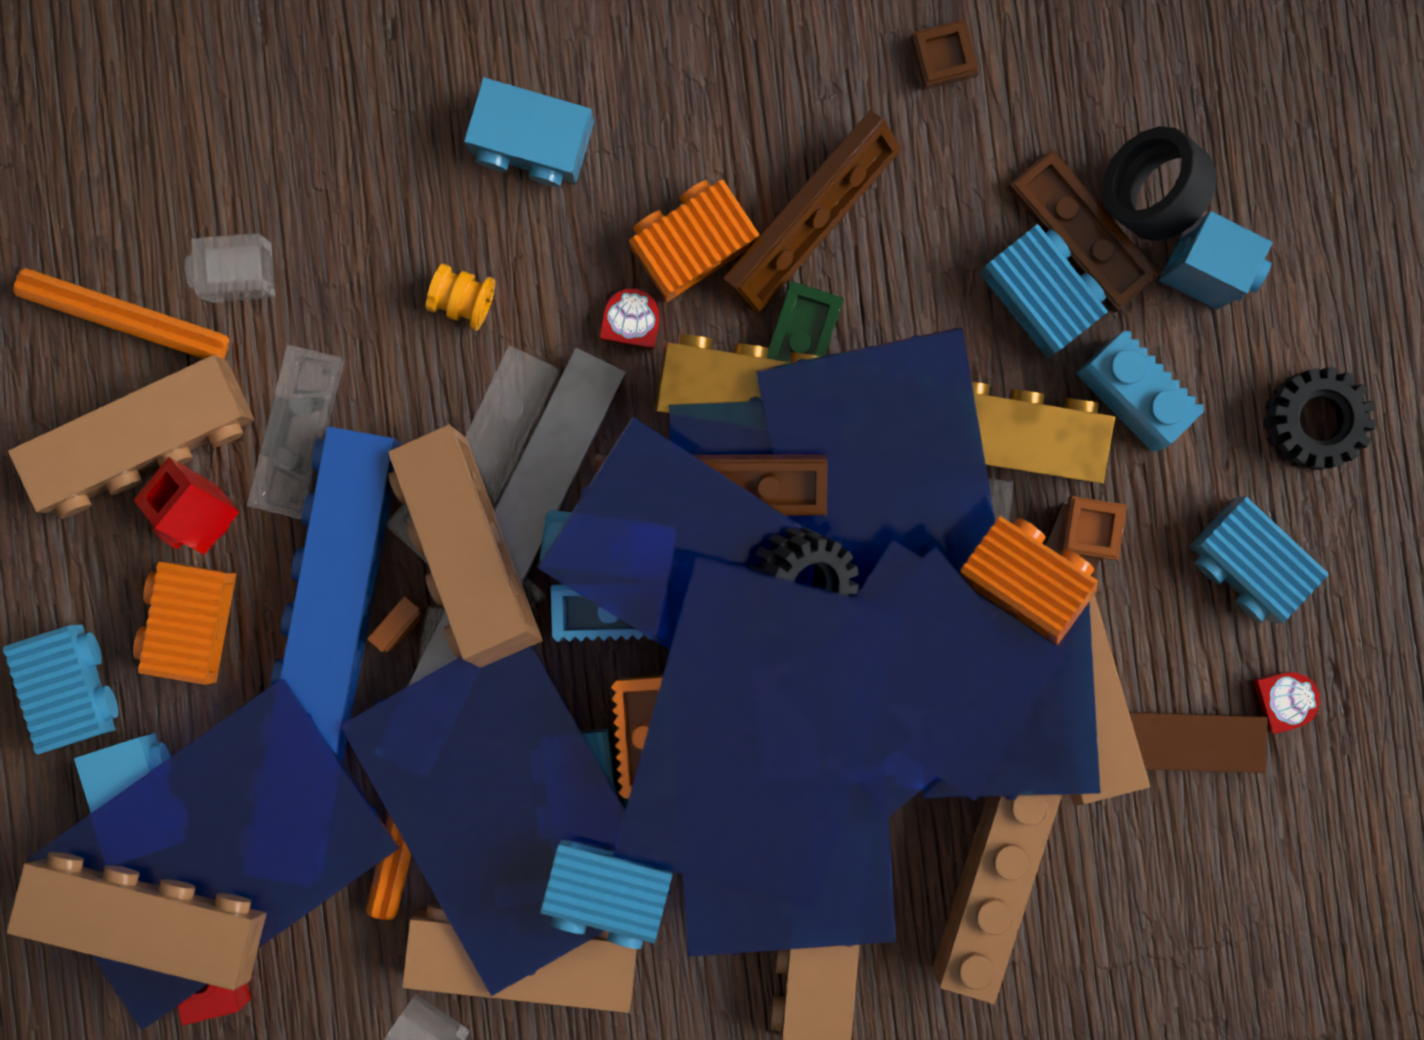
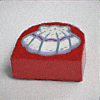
[600,289,660,350]
[1253,671,1320,735]

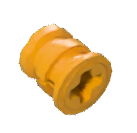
[425,263,496,331]

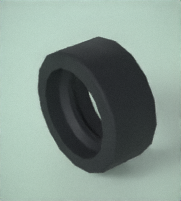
[1102,126,1217,241]

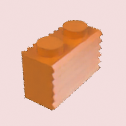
[629,179,760,303]
[960,516,1098,646]
[133,562,237,685]
[610,674,678,798]

